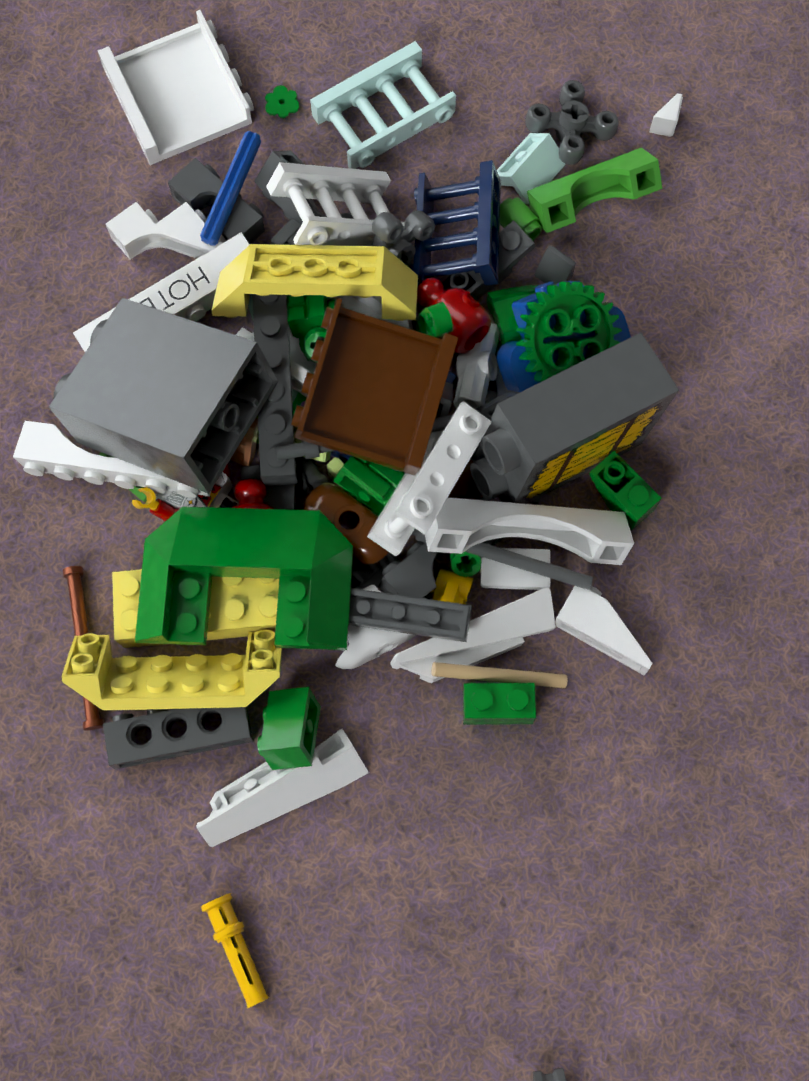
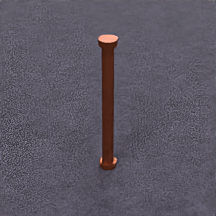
[63,566,104,731]

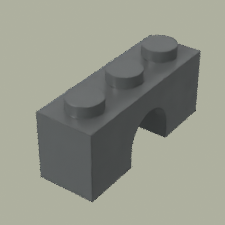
[168,158,265,244]

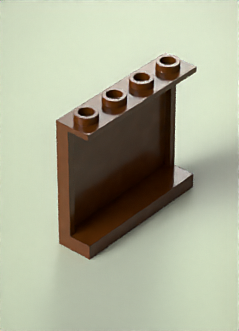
[291,298,458,476]

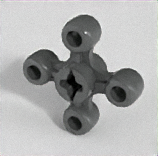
[525,80,619,165]
[372,210,435,267]

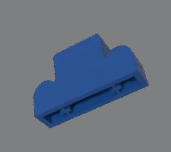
[497,281,631,392]

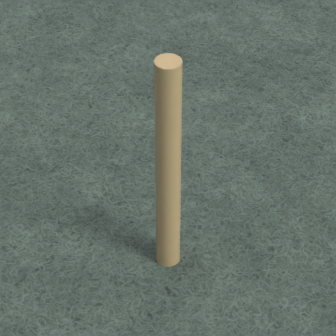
[431,662,568,688]

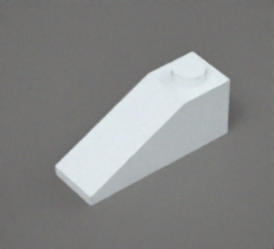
[555,586,653,675]

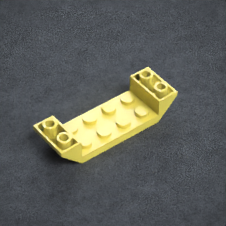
[212,244,418,321]
[62,629,283,710]

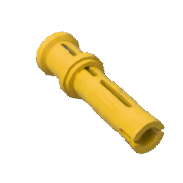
[201,893,269,1008]

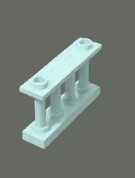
[310,41,456,169]

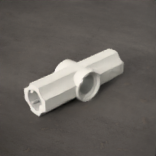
[454,323,500,409]

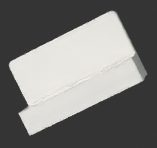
[480,548,550,590]

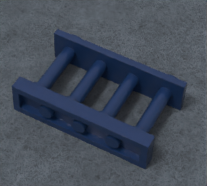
[409,160,501,286]

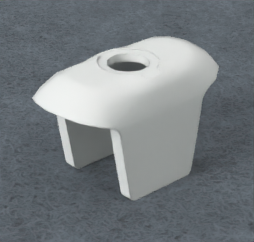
[335,585,416,669]

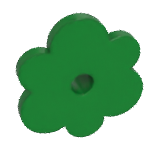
[265,85,299,118]

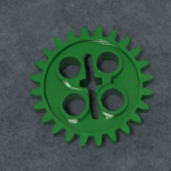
[516,282,622,382]

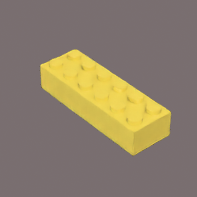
[112,569,279,648]

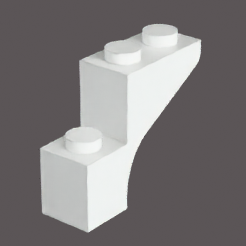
[106,202,226,260]

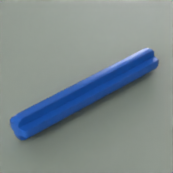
[200,131,261,246]

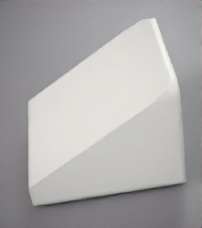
[649,93,683,137]

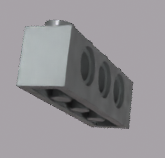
[103,707,253,770]

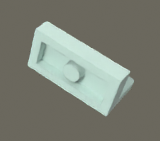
[497,133,566,204]

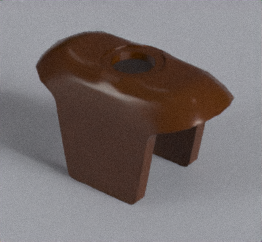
[304,483,389,564]

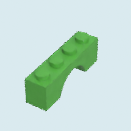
[527,147,663,233]

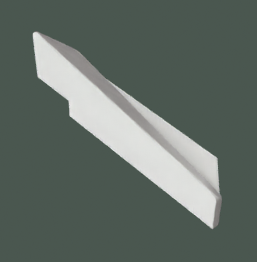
[390,587,556,683]
[196,729,368,847]

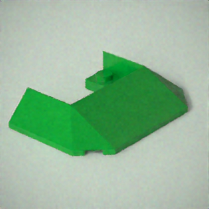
[135,507,353,650]

